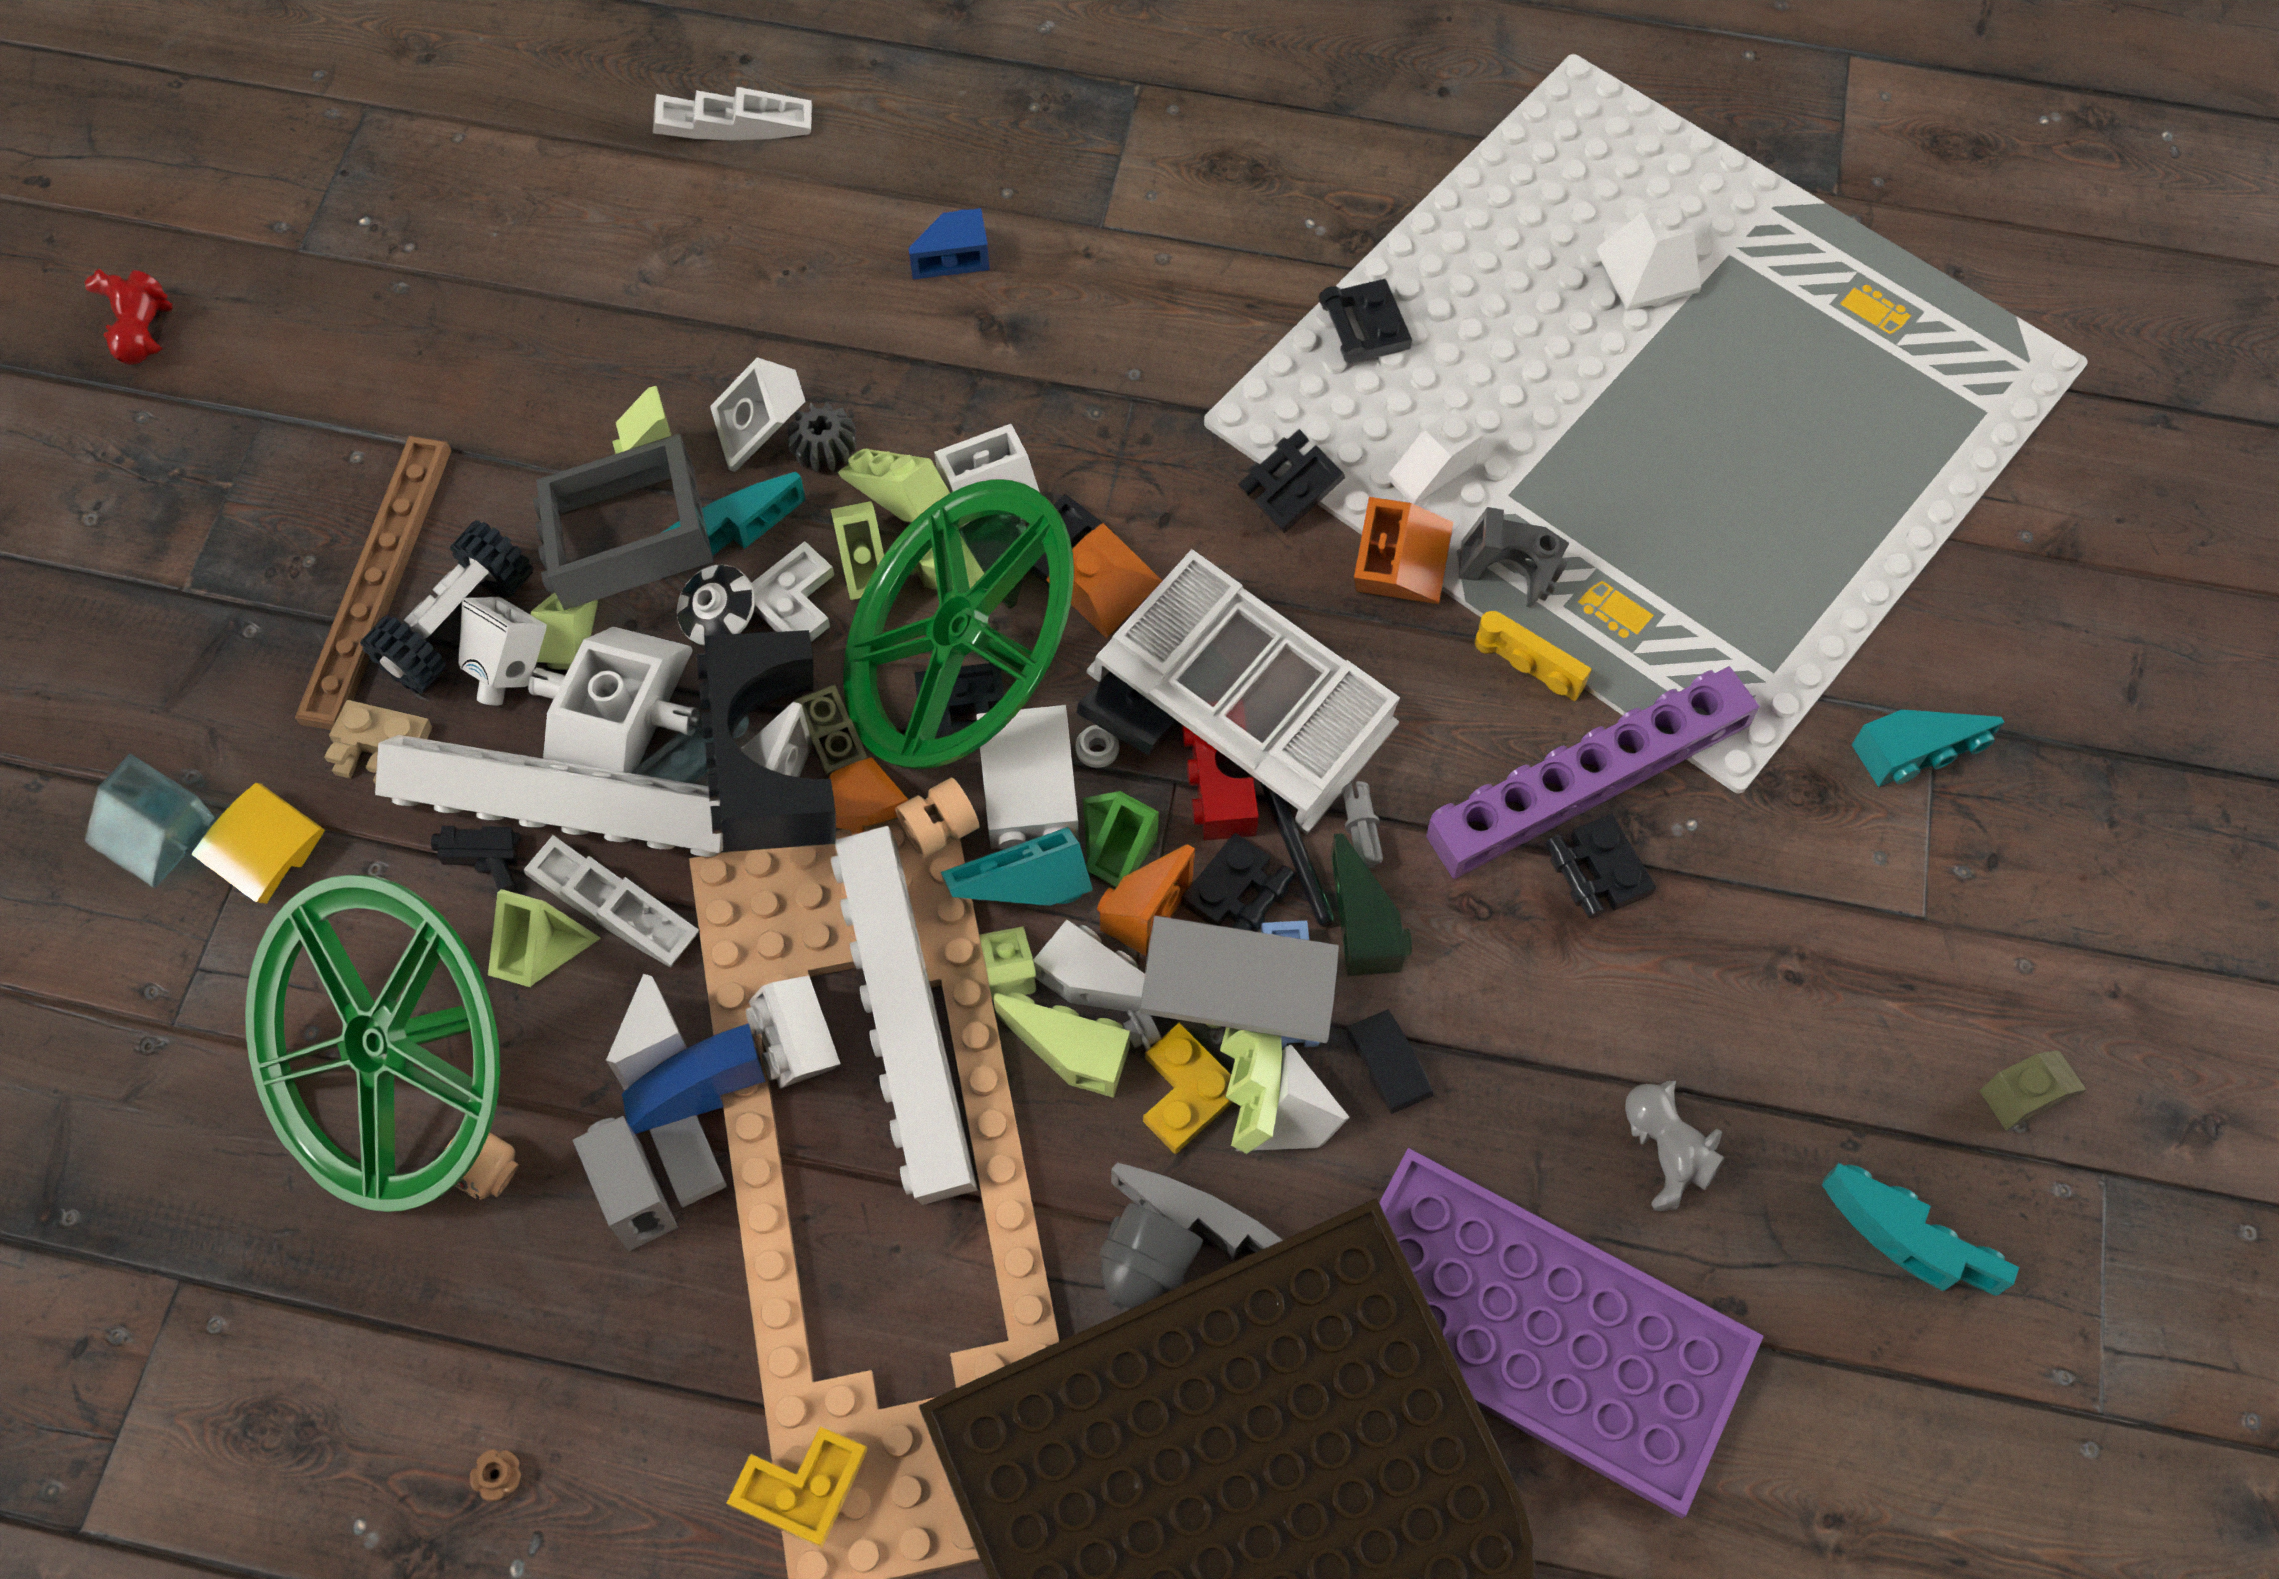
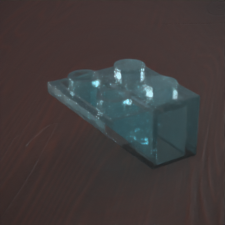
[85,753,217,888]

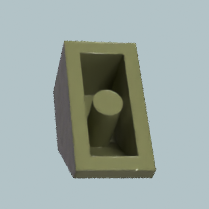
[1979,1050,2086,1131]

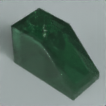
[959,515,1027,610]

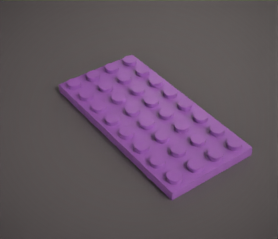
[1379,1148,1764,1519]

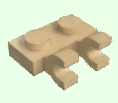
[324,700,432,785]

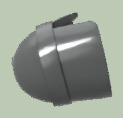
[1099,1203,1203,1309]

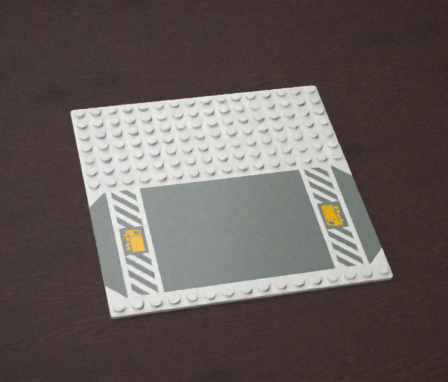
[1204,54,2087,793]

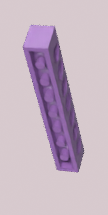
[1426,666,1760,879]

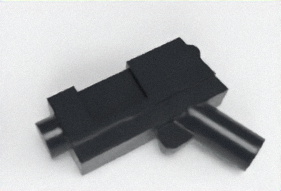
[431,826,522,892]

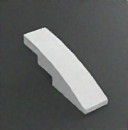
[653,87,812,140]
[524,835,699,968]

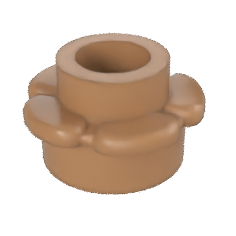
[470,1449,521,1501]

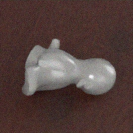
[1625,1081,1725,1211]

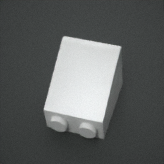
[977,705,1079,850]

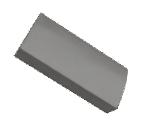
[1140,916,1339,1043]

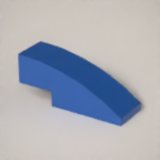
[622,1023,766,1134]

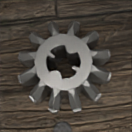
[787,401,857,473]

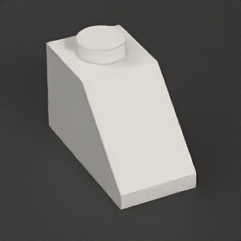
[1387,408,1483,505]

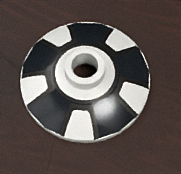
[677,565,755,646]

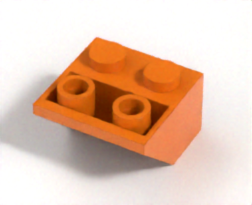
[1354,497,1454,604]

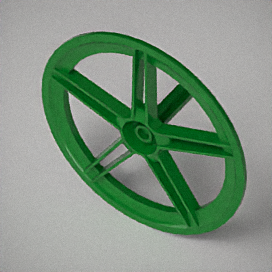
[843,479,1074,769]
[245,874,500,1212]

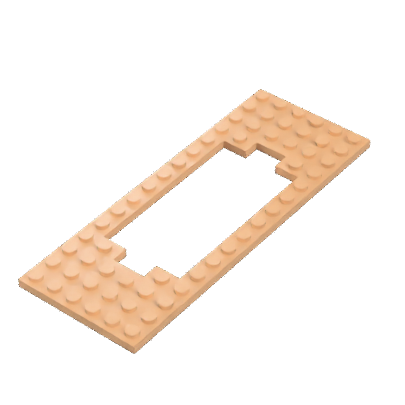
[689,814,1059,1579]

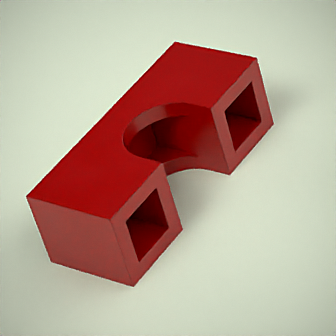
[1182,699,1259,841]

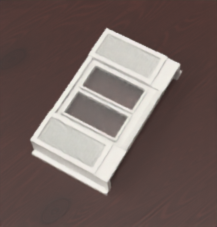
[1087,549,1400,835]

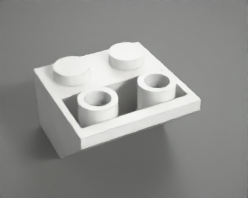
[935,424,1040,543]
[746,975,841,1089]

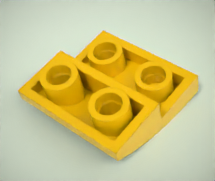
[191,783,325,904]

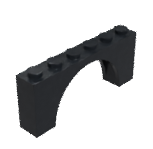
[696,630,836,852]

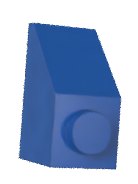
[909,208,990,279]

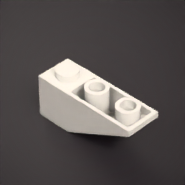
[1033,920,1145,1012]

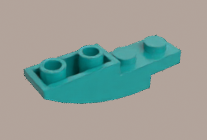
[1822,1163,2019,1296]

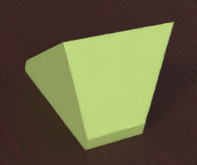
[488,889,601,987]

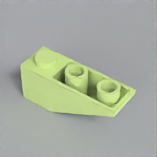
[838,448,950,522]
[994,993,1130,1098]

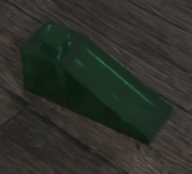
[1330,833,1412,976]

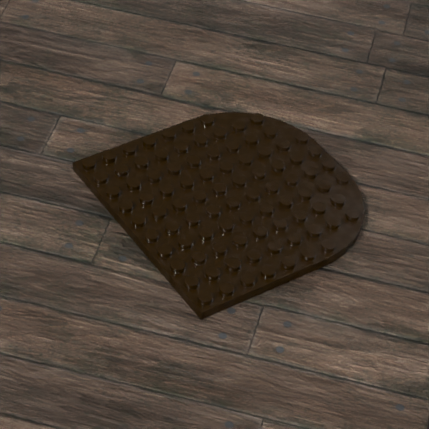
[918,1198,1535,1579]

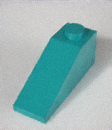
[941,827,1093,906]

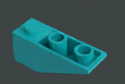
[1851,710,2004,787]

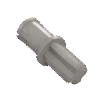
[1341,781,1383,869]

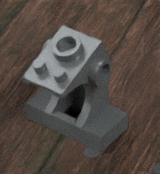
[1459,507,1569,608]

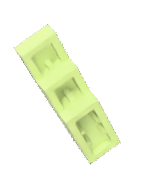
[1220,1027,1282,1154]

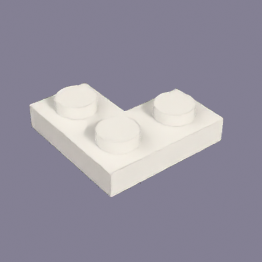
[751,541,834,642]

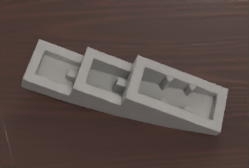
[1111,1162,1282,1261]

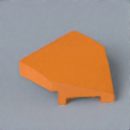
[828,757,909,835]

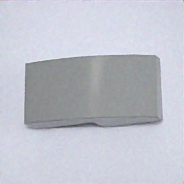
[650,1115,727,1207]

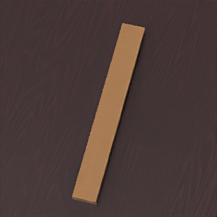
[295,436,452,730]

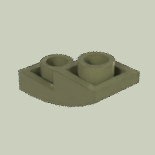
[795,685,867,776]

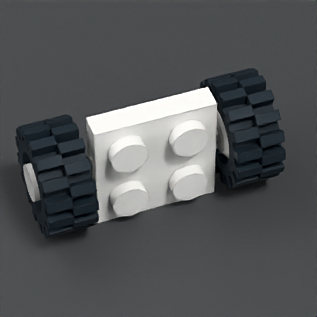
[360,520,533,694]

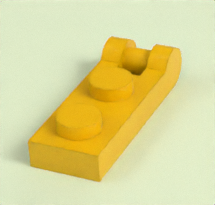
[1475,611,1592,701]

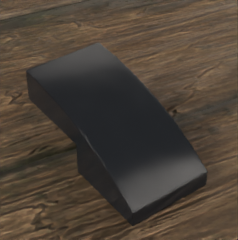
[1347,1009,1433,1114]

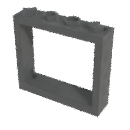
[533,433,713,610]

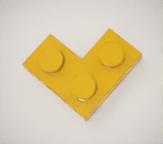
[1143,1023,1233,1155]
[727,1426,868,1548]

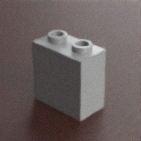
[573,1116,678,1251]

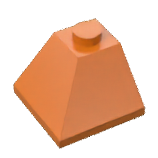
[1046,523,1162,639]
[1097,844,1195,956]

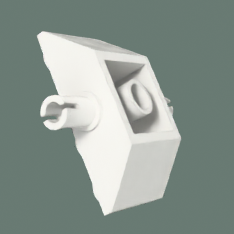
[528,627,700,774]

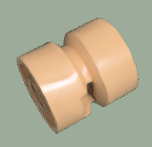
[895,777,980,859]

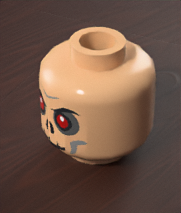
[445,1132,519,1200]

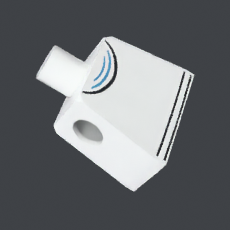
[459,597,547,706]

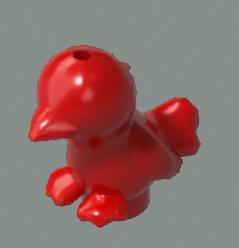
[85,269,173,365]

